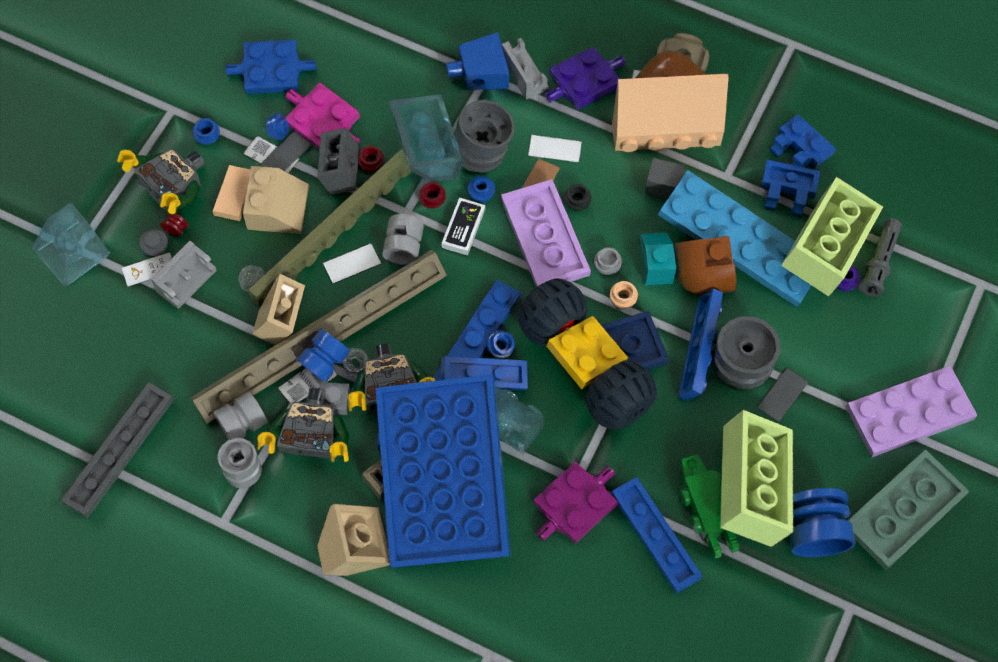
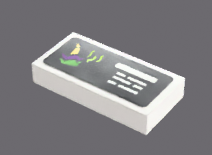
[442,198,485,256]

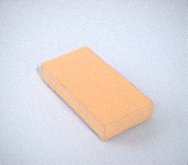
[213,165,251,221]

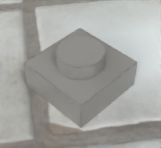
[320,382,350,415]

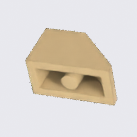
[252,274,305,345]

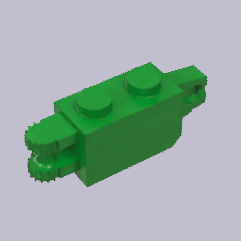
[679,454,739,559]

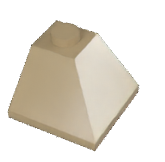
[317,504,390,576]

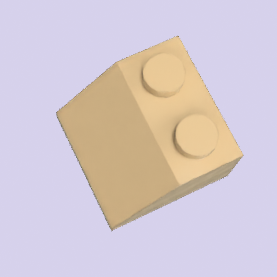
[243,166,309,234]

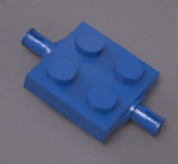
[226,40,316,94]

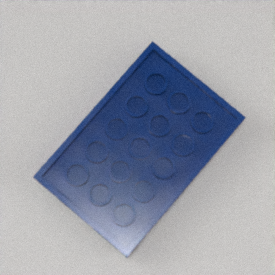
[375,374,511,568]

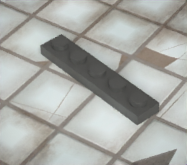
[61,382,174,519]

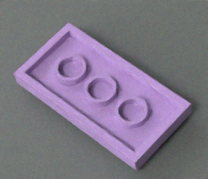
[501,179,591,288]
[846,366,977,458]

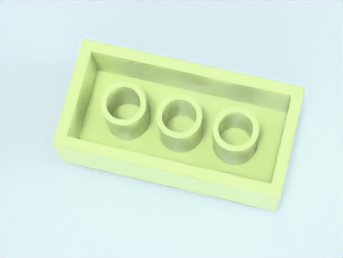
[781,177,883,296]
[720,410,793,547]

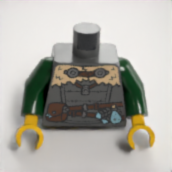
[117,150,205,214]
[348,343,436,415]
[257,388,349,462]

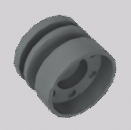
[450,100,515,173]

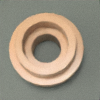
[610,281,638,309]

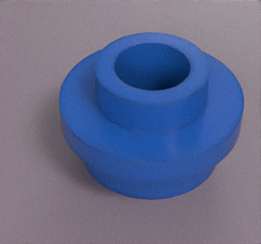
[266,113,289,140]
[193,118,220,144]
[468,176,495,203]
[487,330,515,359]

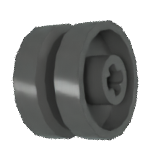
[712,316,781,389]

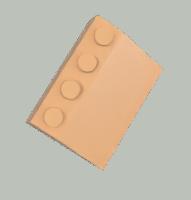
[612,74,728,152]

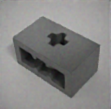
[317,128,359,195]

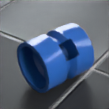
[296,328,350,383]

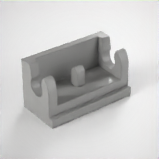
[502,38,549,99]
[151,241,217,309]

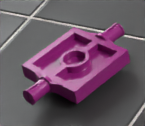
[534,461,618,545]

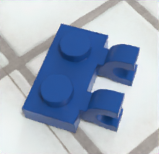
[770,114,836,169]
[761,160,820,217]

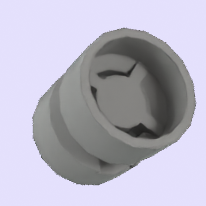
[382,214,424,265]
[213,391,268,440]
[218,438,262,488]

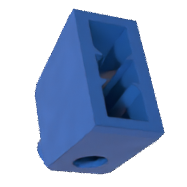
[446,33,509,90]

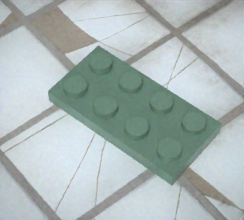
[848,449,970,570]

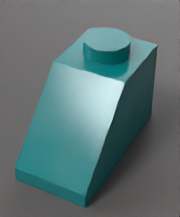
[639,233,676,285]

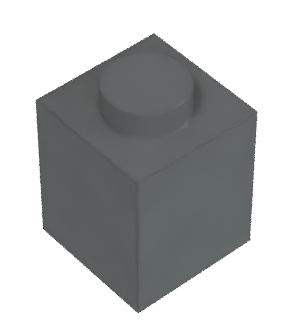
[645,158,685,200]

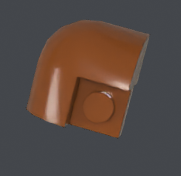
[635,50,708,78]
[673,236,736,296]

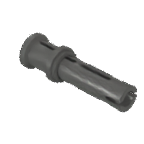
[858,218,902,297]

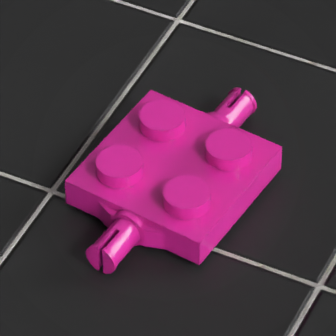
[286,83,360,150]

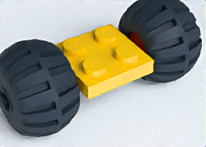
[518,278,657,430]

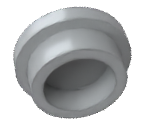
[594,248,622,275]

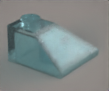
[32,202,110,287]

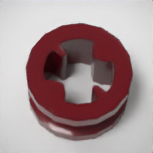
[160,212,189,238]

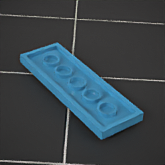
[658,170,811,307]

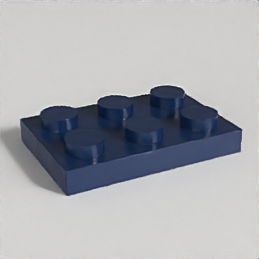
[587,311,669,389]

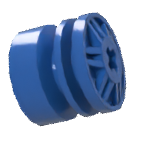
[789,488,856,557]

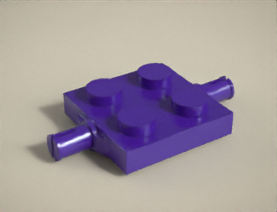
[545,47,626,110]

